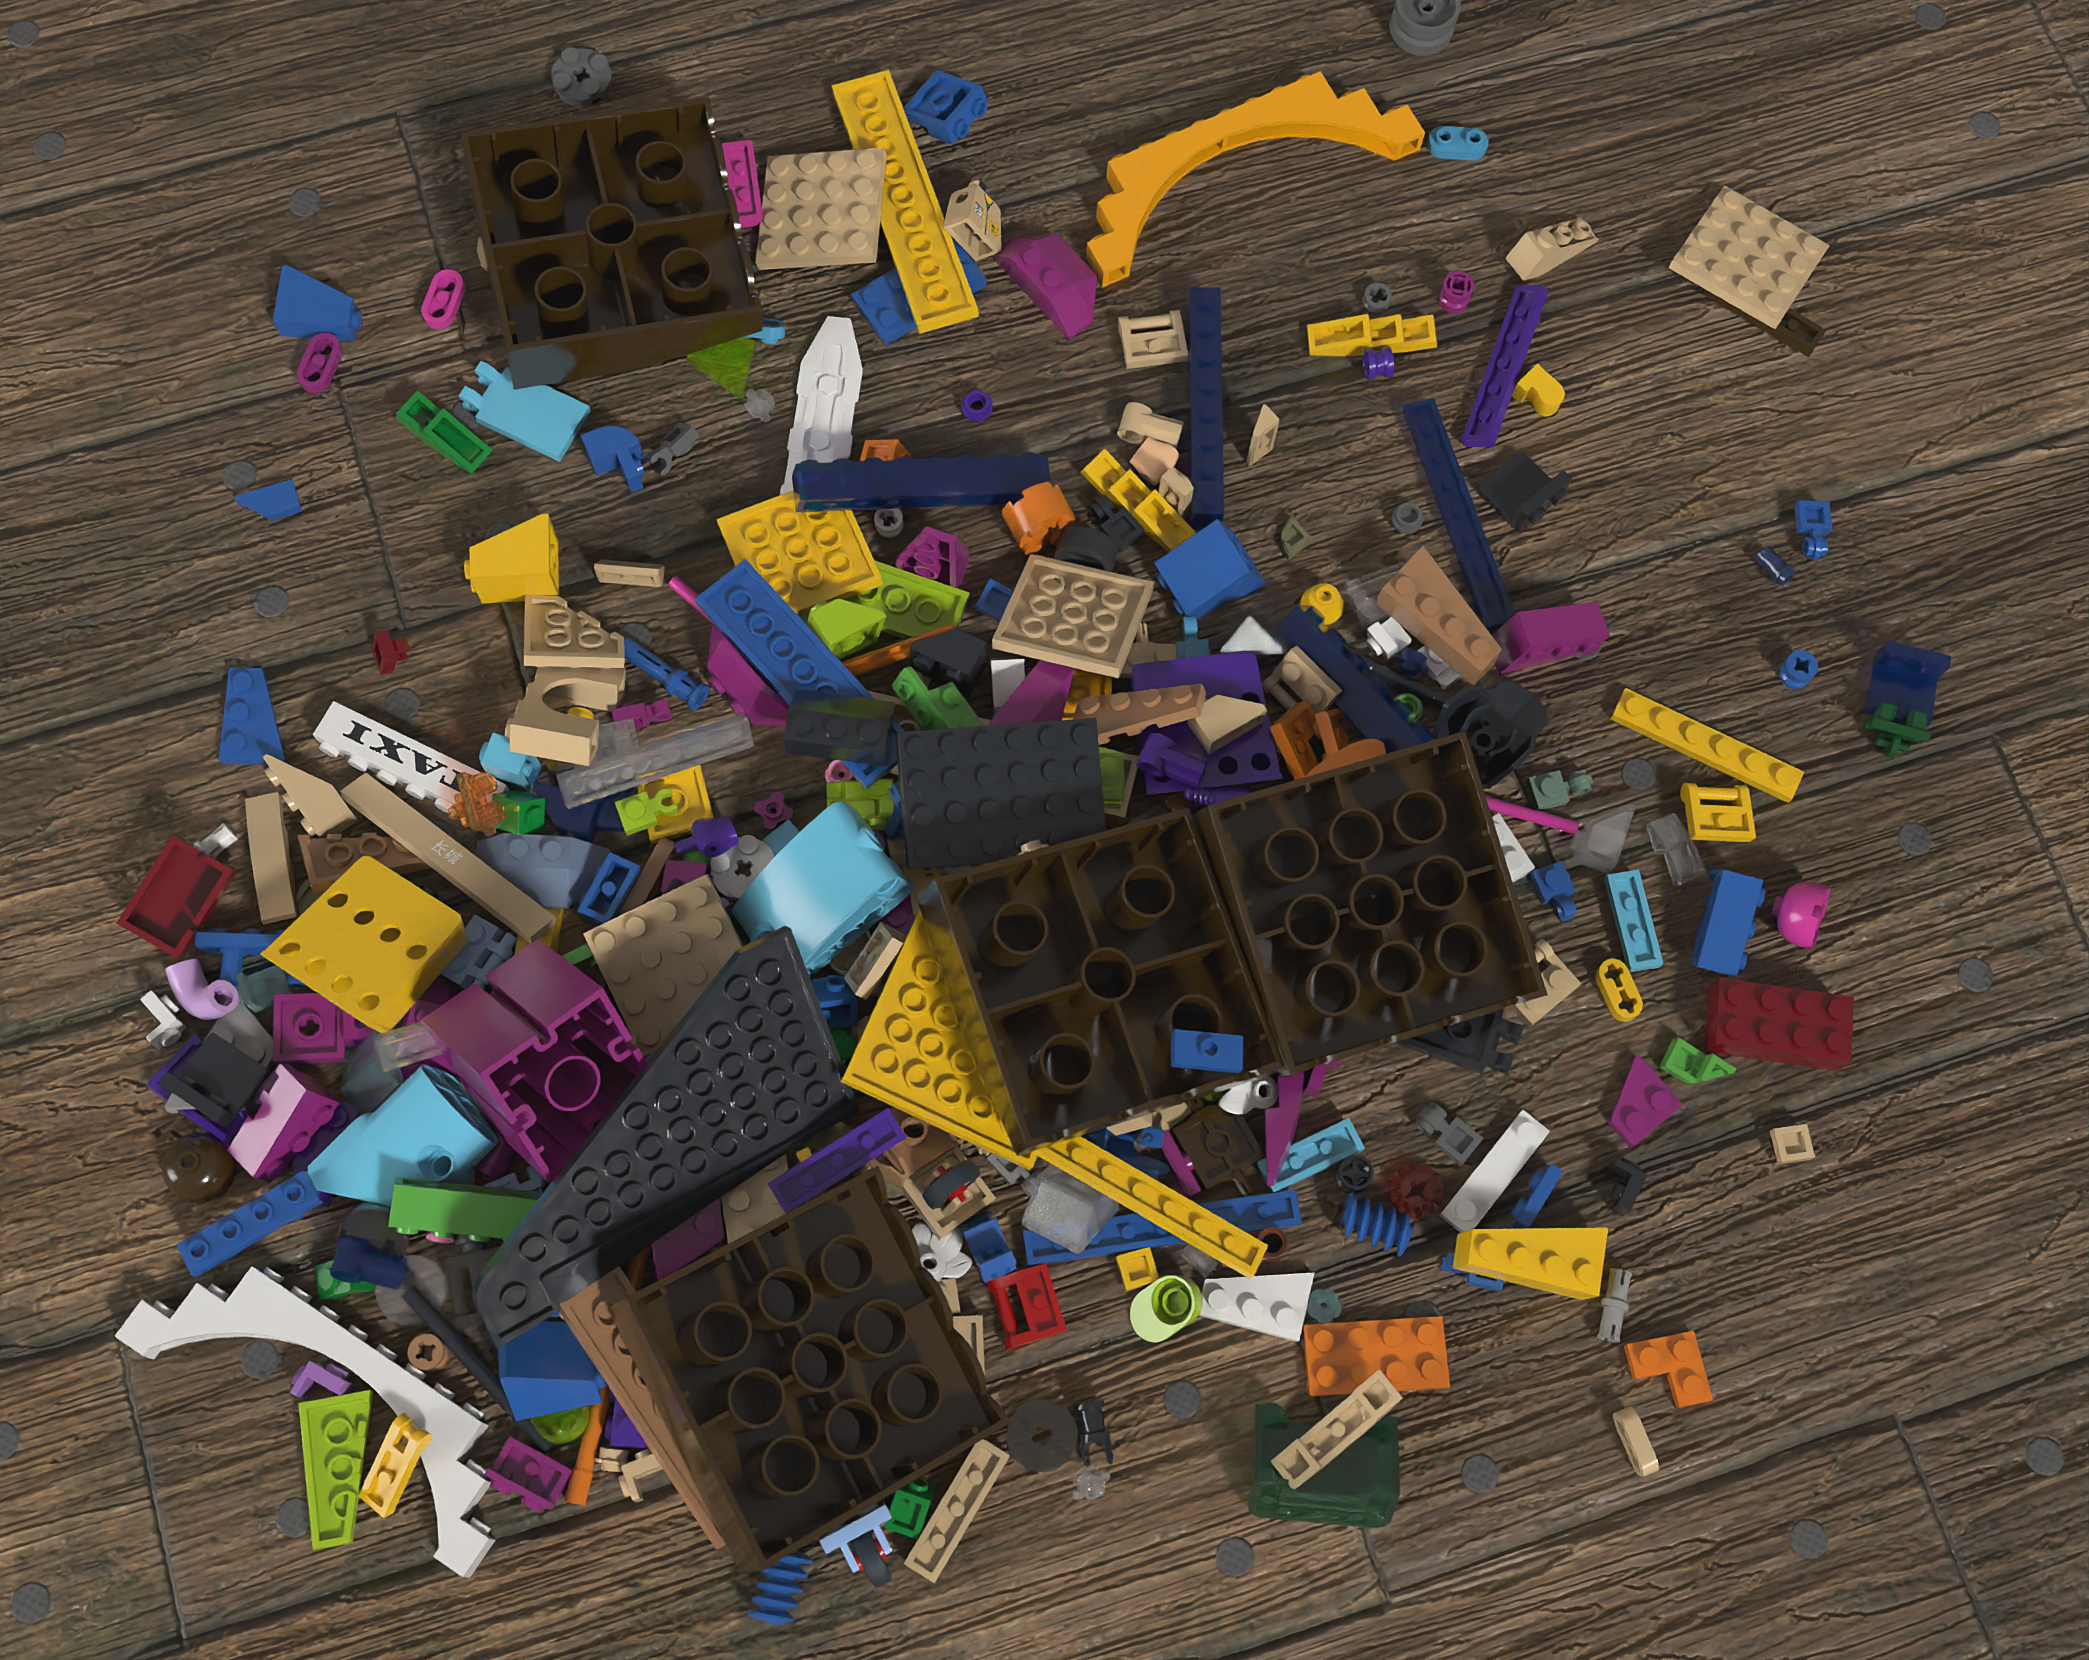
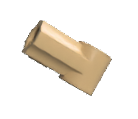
[1117,402,1184,449]

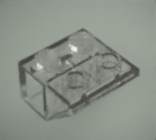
[1022,1164,1119,1255]

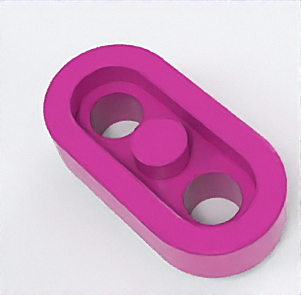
[421,269,465,329]

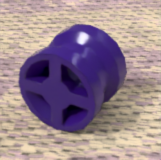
[1363,346,1394,380]

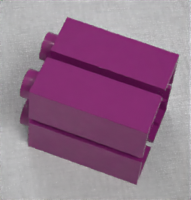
[421,939,647,1183]

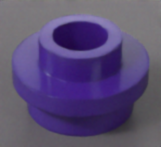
[961,390,993,421]

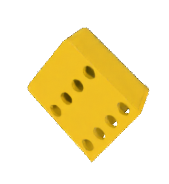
[260,856,468,1035]

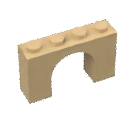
[505,666,626,766]

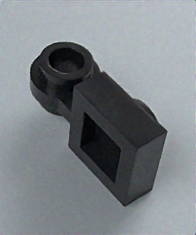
[1088,495,1145,553]

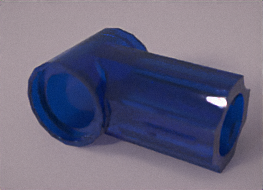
[330,1237,407,1290]

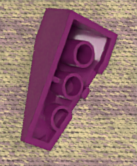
[895,526,969,589]
[988,660,1074,726]

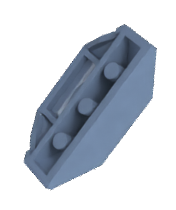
[475,833,611,909]

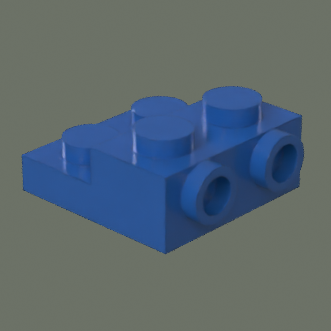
[903,70,988,145]

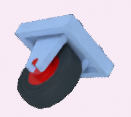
[819,1499,892,1588]

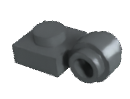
[1414,1102,1483,1166]

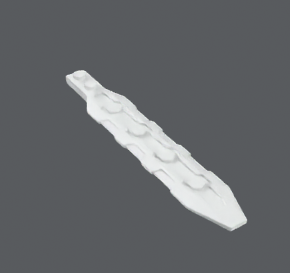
[780,316,863,624]

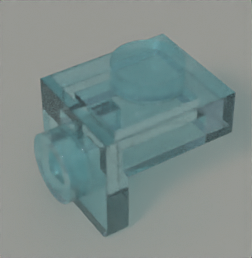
[235,965,293,1012]

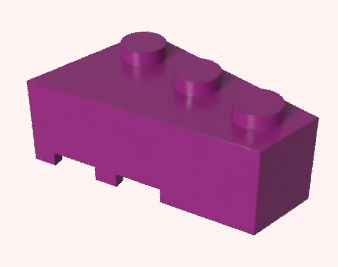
[1492,602,1610,675]
[227,1063,341,1183]

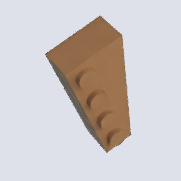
[1376,546,1502,686]

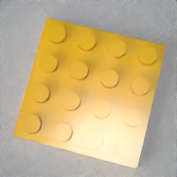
[716,474,883,617]

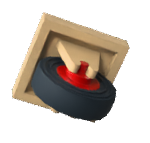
[899,1146,996,1240]

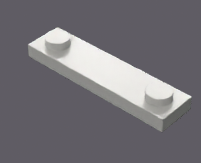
[1439,1110,1550,1233]

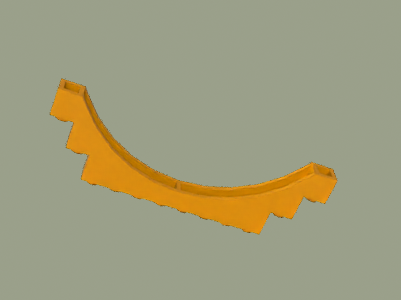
[1086,71,1425,288]

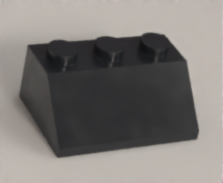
[783,689,896,767]

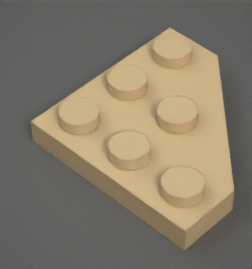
[524,595,625,669]

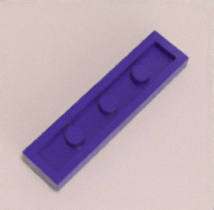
[767,1108,907,1214]

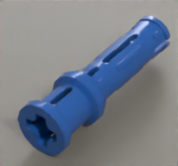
[624,637,710,711]

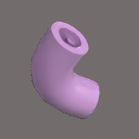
[165,959,239,1020]

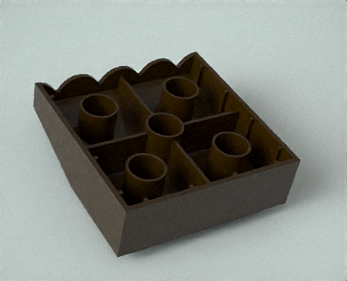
[461,97,763,390]
[918,808,1285,1156]

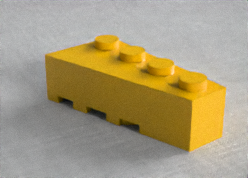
[1453,1228,1608,1300]

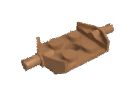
[847,1107,964,1187]

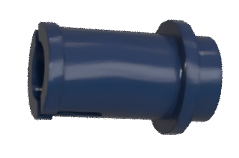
[1754,545,1795,586]

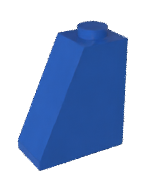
[273,266,363,341]

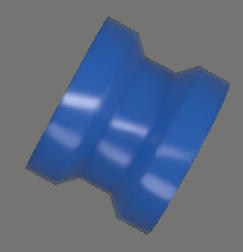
[1779,650,1818,689]

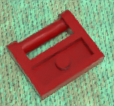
[986,1263,1067,1350]

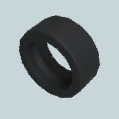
[1055,526,1119,572]

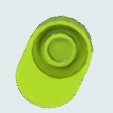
[1130,1275,1203,1342]

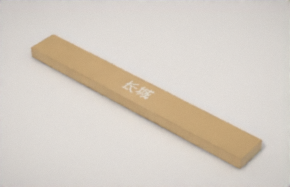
[341,773,556,944]

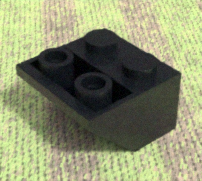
[910,629,986,699]

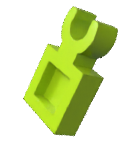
[615,788,679,836]

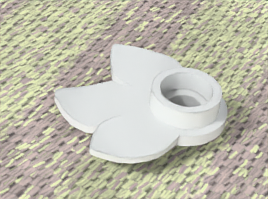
[1218,1076,1278,1114]
[912,1222,973,1282]

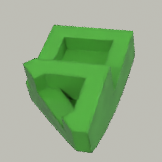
[1659,1038,1736,1085]

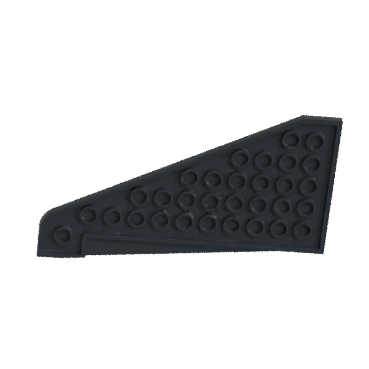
[473,926,860,1348]

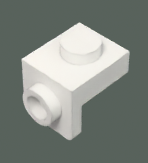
[1366,617,1411,661]
[140,991,187,1050]

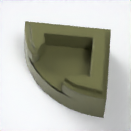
[1280,516,1313,560]

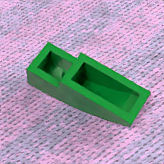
[396,390,493,474]

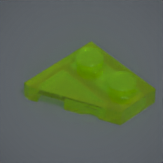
[687,338,756,399]

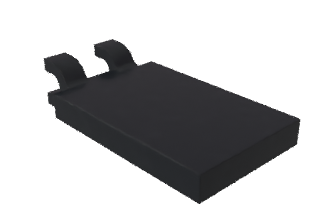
[1394,1009,1524,1075]

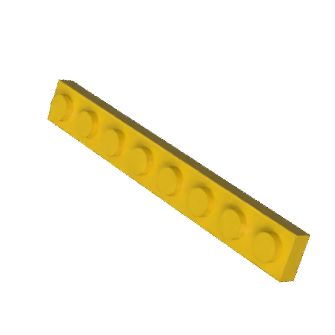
[1006,1135,1268,1279]

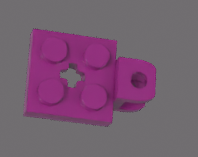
[273,993,379,1065]

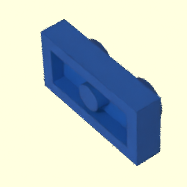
[1510,1163,1563,1229]

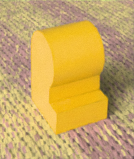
[1512,363,1565,416]

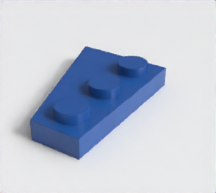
[218,668,288,765]

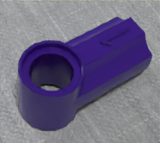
[1136,733,1208,788]

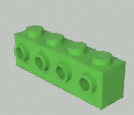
[388,1177,540,1242]

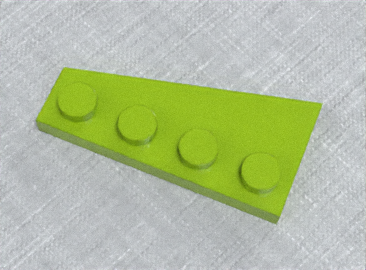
[298,1390,374,1550]

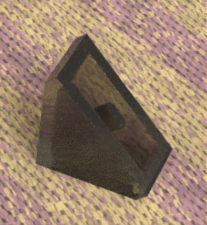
[1221,614,1294,654]

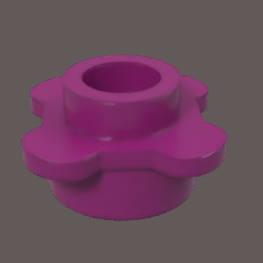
[754,792,793,830]

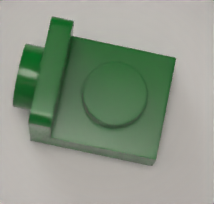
[884,1477,935,1540]

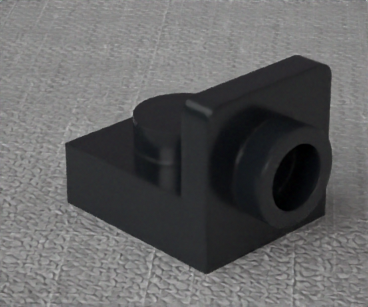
[1606,1158,1648,1216]

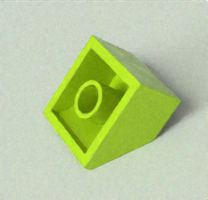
[806,598,886,661]

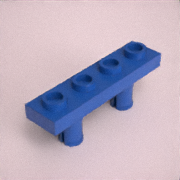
[195,928,308,988]
[176,1171,324,1277]

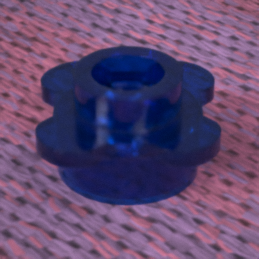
[1393,648,1429,676]

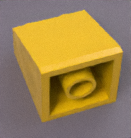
[464,514,559,604]

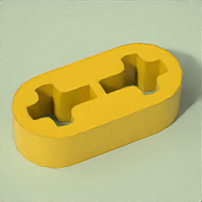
[1595,958,1643,1022]

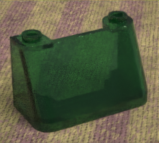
[1248,1403,1400,1528]

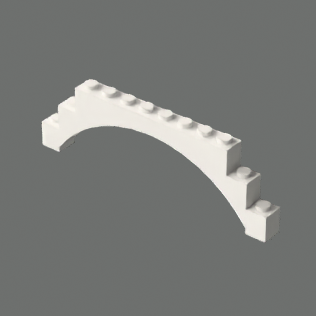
[115,1266,495,1578]

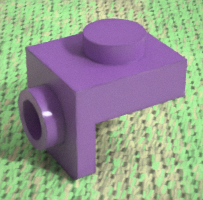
[290,1361,354,1398]

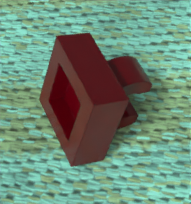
[371,630,410,675]

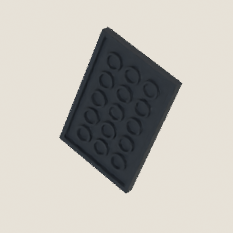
[895,718,1106,869]

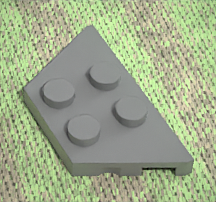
[165,998,274,1113]

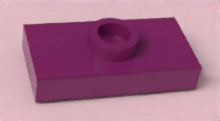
[1157,1130,1201,1200]

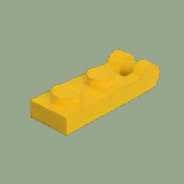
[358,1413,432,1518]

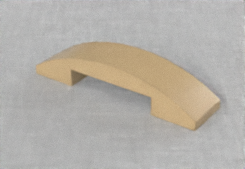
[1270,1369,1403,1490]

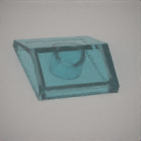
[340,1030,404,1115]

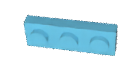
[1604,869,1664,972]
[1257,1118,1365,1193]

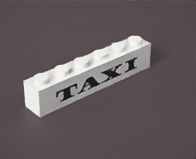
[313,701,510,829]

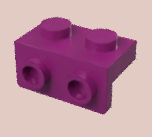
[484,1437,573,1513]

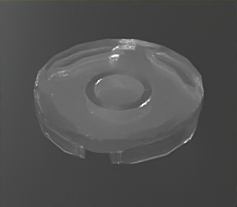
[375,1255,449,1327]

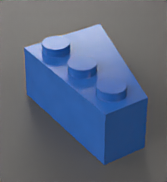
[1691,869,1765,977]

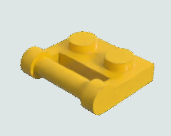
[1680,783,1756,842]

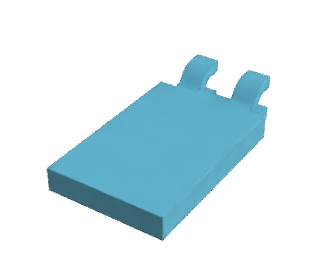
[459,361,591,462]

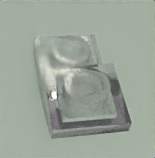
[1646,813,1707,885]

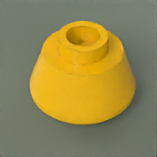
[1300,583,1344,625]

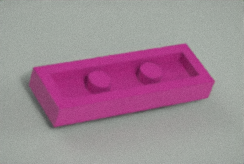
[722,140,764,228]

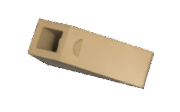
[1506,217,1599,281]
[263,754,358,839]

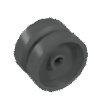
[1390,0,1461,56]

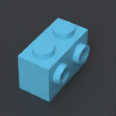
[479,733,541,793]

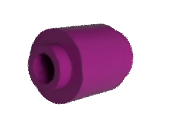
[474,1130,517,1180]

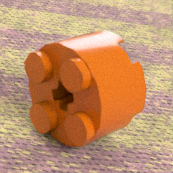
[1002,482,1076,555]

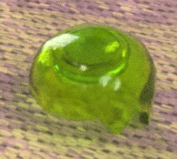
[530,1406,590,1444]

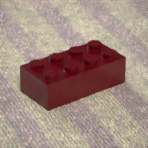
[1705,978,1854,1071]

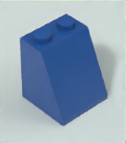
[1154,519,1266,620]
[498,1321,607,1421]

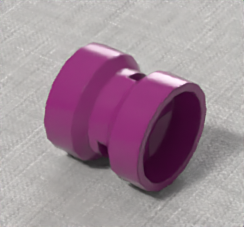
[1438,271,1474,313]

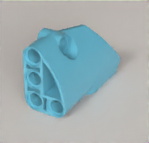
[308,1064,499,1207]

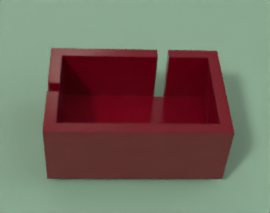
[116,835,239,958]

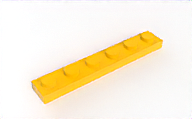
[1610,688,1804,803]

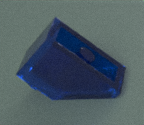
[533,782,603,843]

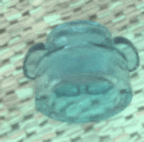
[1307,1289,1342,1324]

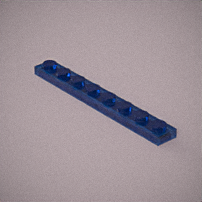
[1402,397,1515,631]

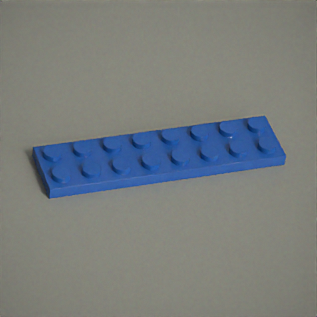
[695,559,905,790]

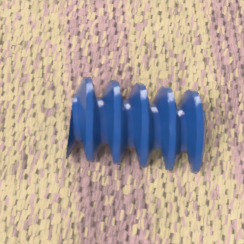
[1337,1192,1415,1257]
[747,1551,813,1627]

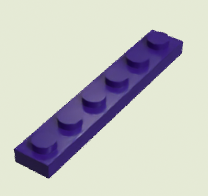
[1461,285,1548,447]

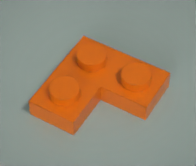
[1270,699,1319,780]
[1624,1331,1713,1408]

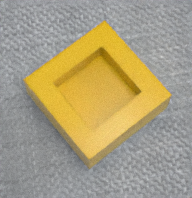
[1116,1247,1159,1292]

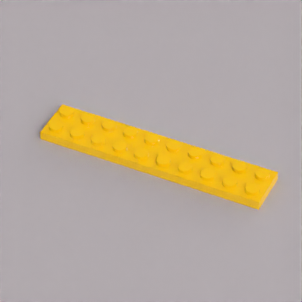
[832,70,979,334]

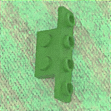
[892,666,984,730]

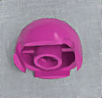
[1771,882,1830,950]

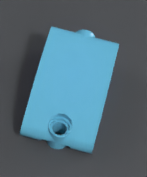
[731,801,914,978]

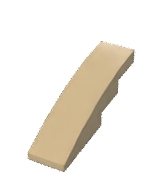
[245,792,297,925]

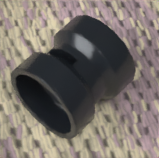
[1335,1155,1374,1194]

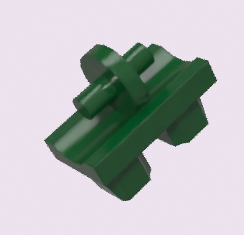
[1863,702,1931,759]

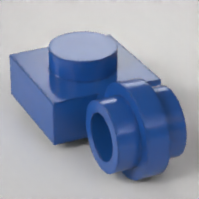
[1794,500,1832,560]

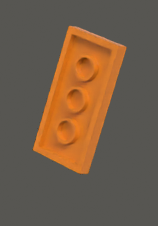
[1302,1316,1450,1397]

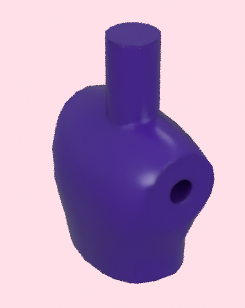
[674,815,739,858]

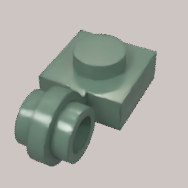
[1526,770,1593,811]

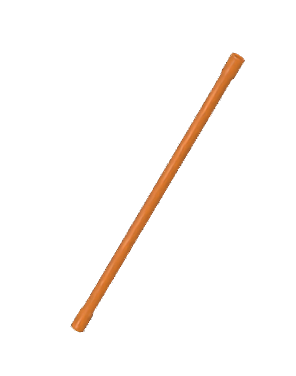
[564,1245,652,1506]

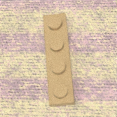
[904,1439,1010,1584]

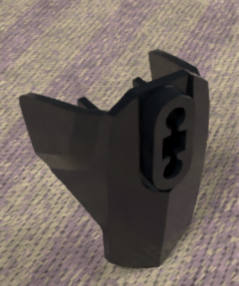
[1432,680,1549,789]

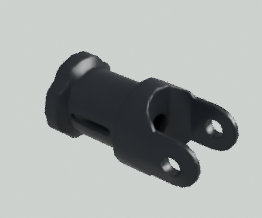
[1073,1400,1113,1469]

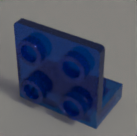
[1866,641,1951,727]

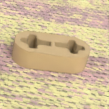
[1613,1406,1659,1477]

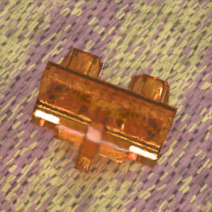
[448,772,507,837]

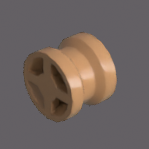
[408,1334,449,1372]

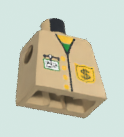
[943,180,1001,261]

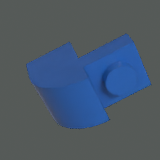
[581,426,645,492]
[960,1212,1017,1283]

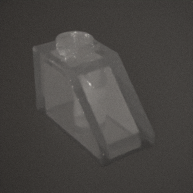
[1570,804,1635,874]

